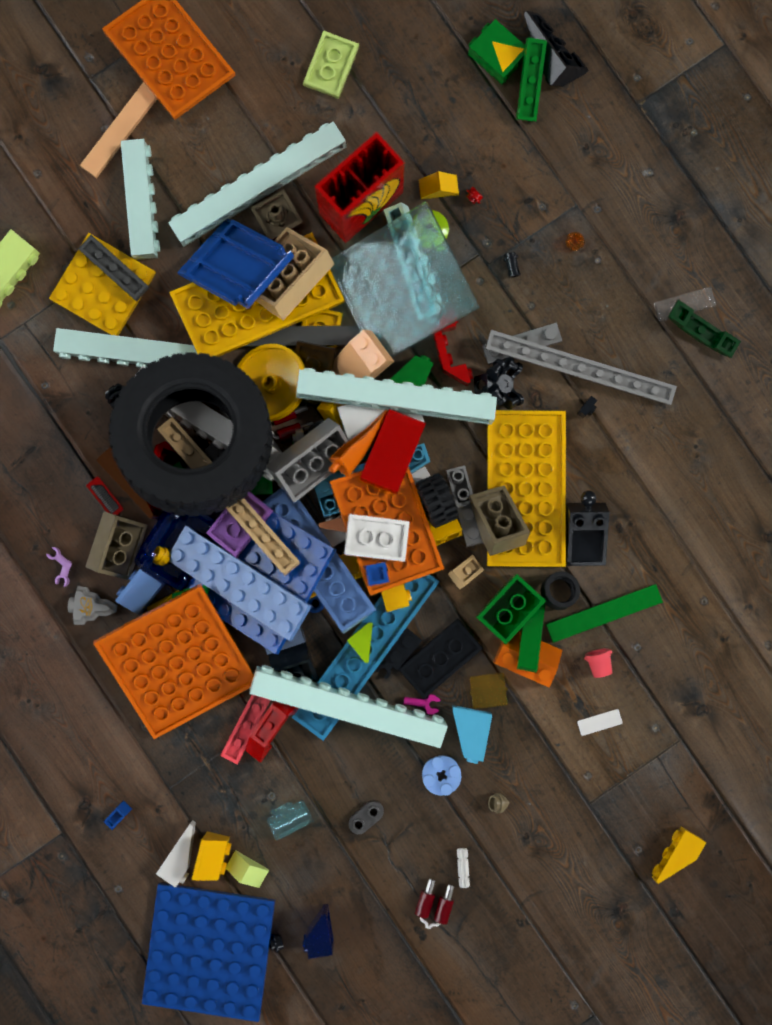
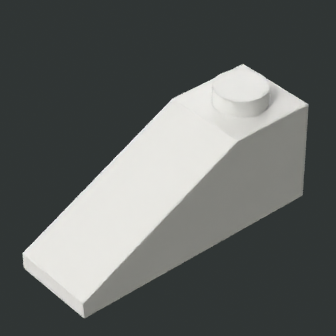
[156,820,196,888]

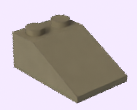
[469,485,530,556]

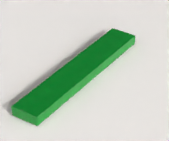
[546,584,663,643]

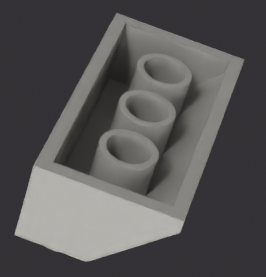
[266,418,348,503]

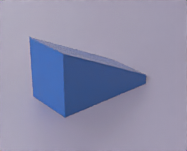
[104,801,132,830]

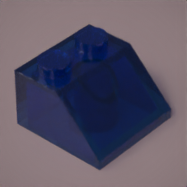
[303,904,334,959]

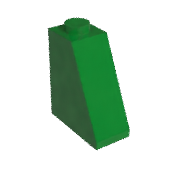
[391,355,433,387]

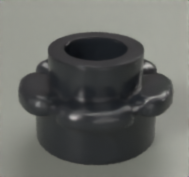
[270,933,284,953]

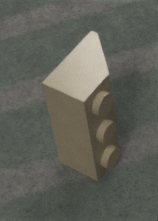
[85,511,148,580]

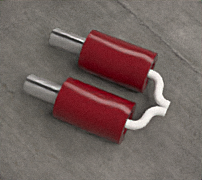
[270,404,314,444]
[414,879,454,929]

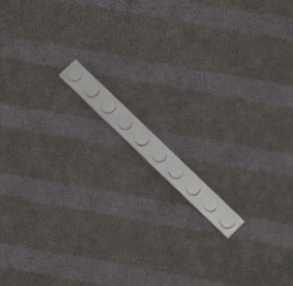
[485,330,677,405]

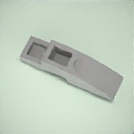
[446,465,483,547]

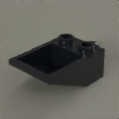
[566,490,610,566]

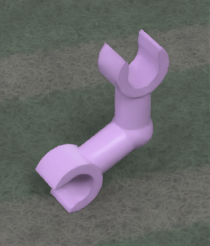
[46,547,72,587]

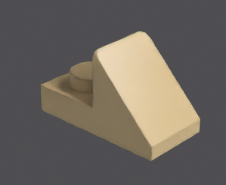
[448,554,484,590]

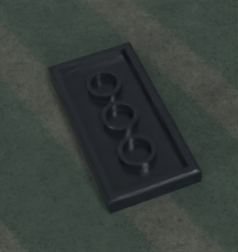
[398,618,483,699]

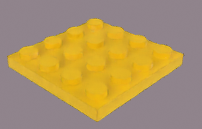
[49,233,156,336]

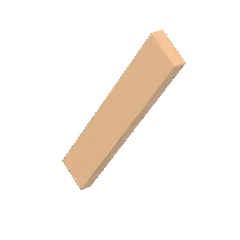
[80,82,157,179]

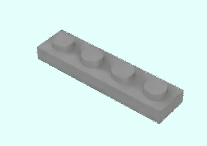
[482,322,562,365]

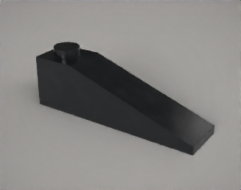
[524,11,589,87]

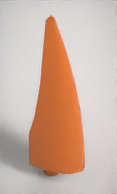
[328,410,388,477]

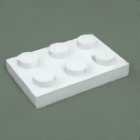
[344,514,410,562]

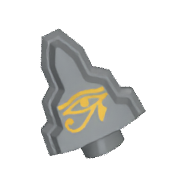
[68,586,117,625]

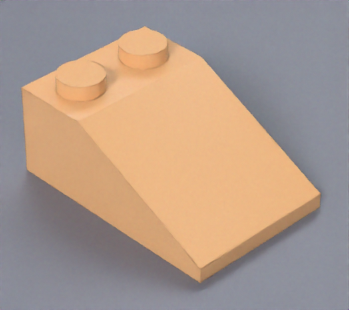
[332,329,394,378]

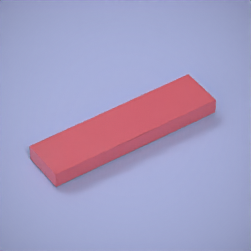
[220,695,271,765]

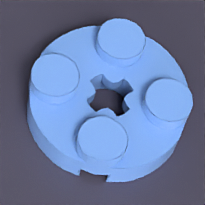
[422,755,461,796]

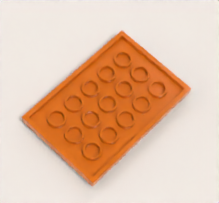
[102,0,235,120]
[329,467,444,596]

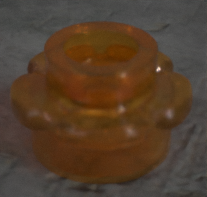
[566,232,585,251]

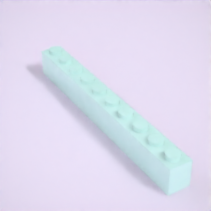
[168,121,346,247]
[296,368,497,425]
[250,665,448,748]

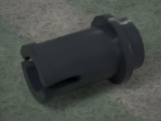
[503,252,521,278]

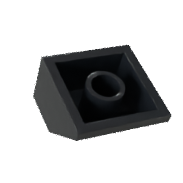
[268,642,319,683]

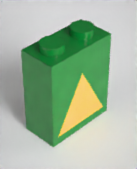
[468,19,525,85]

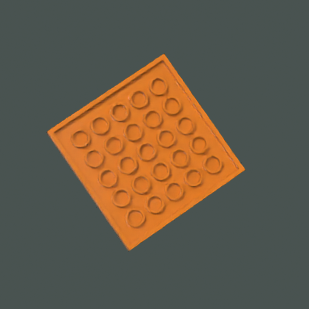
[93,584,254,739]

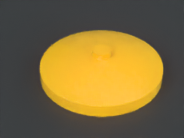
[238,344,305,421]

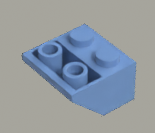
[115,569,166,615]

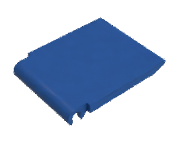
[177,219,294,309]

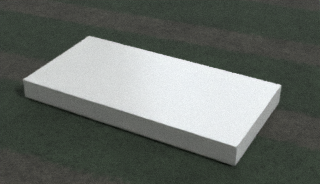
[337,405,424,441]

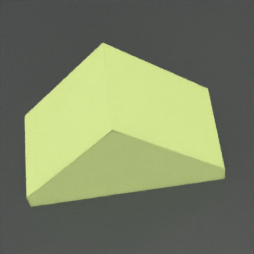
[226,850,269,888]

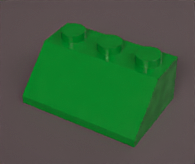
[475,574,546,644]

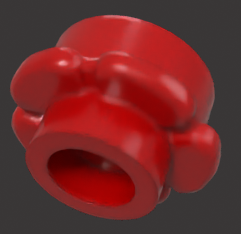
[466,187,483,204]

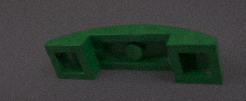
[668,300,741,358]

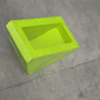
[347,622,373,663]

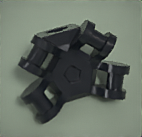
[474,357,524,410]

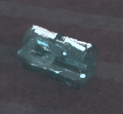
[267,800,314,841]

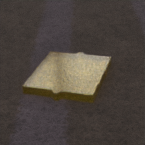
[470,673,508,709]

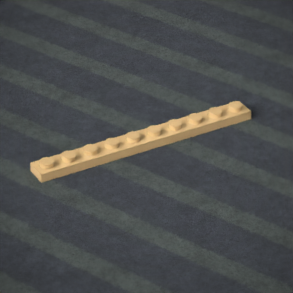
[157,417,300,576]

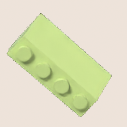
[0,229,40,307]

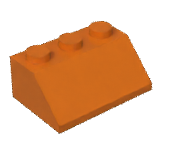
[493,631,562,688]

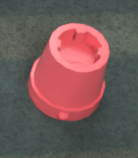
[584,648,613,678]

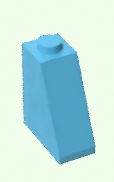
[452,705,492,764]

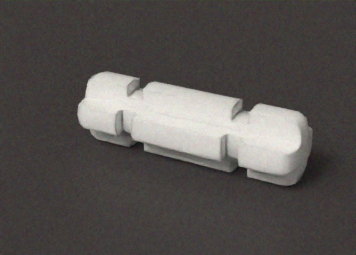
[457,848,470,888]

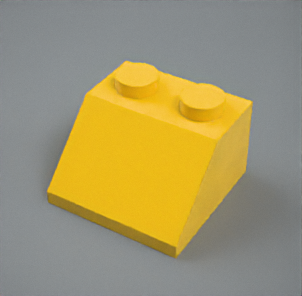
[192,831,232,881]

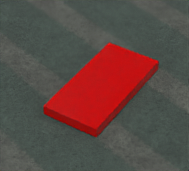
[360,409,426,495]

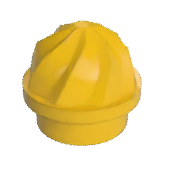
[150,546,171,566]

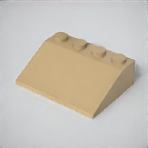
[256,227,334,321]

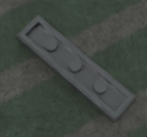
[78,235,150,302]

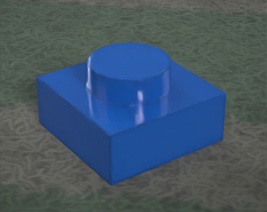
[365,562,389,586]

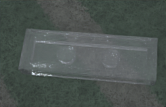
[654,287,716,322]

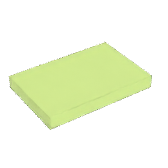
[303,31,359,99]

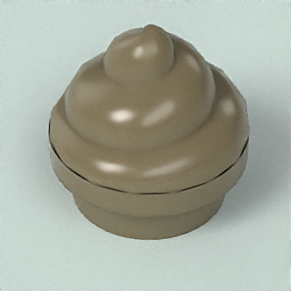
[488,793,510,814]

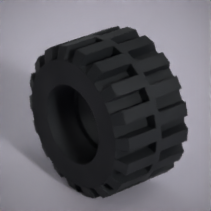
[416,473,458,528]

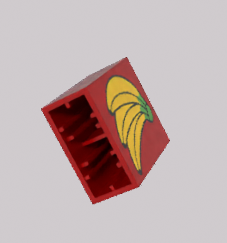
[314,132,405,244]

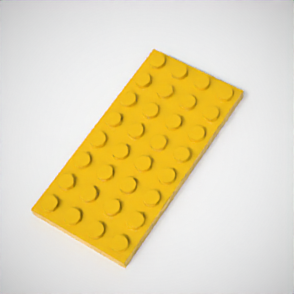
[169,233,345,357]
[487,410,566,567]

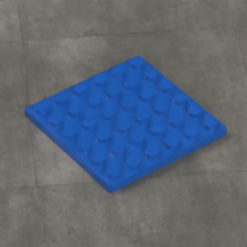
[186,512,337,654]
[142,883,275,1022]

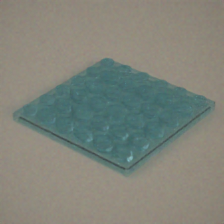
[330,201,480,357]

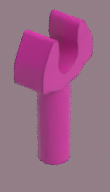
[403,694,440,714]

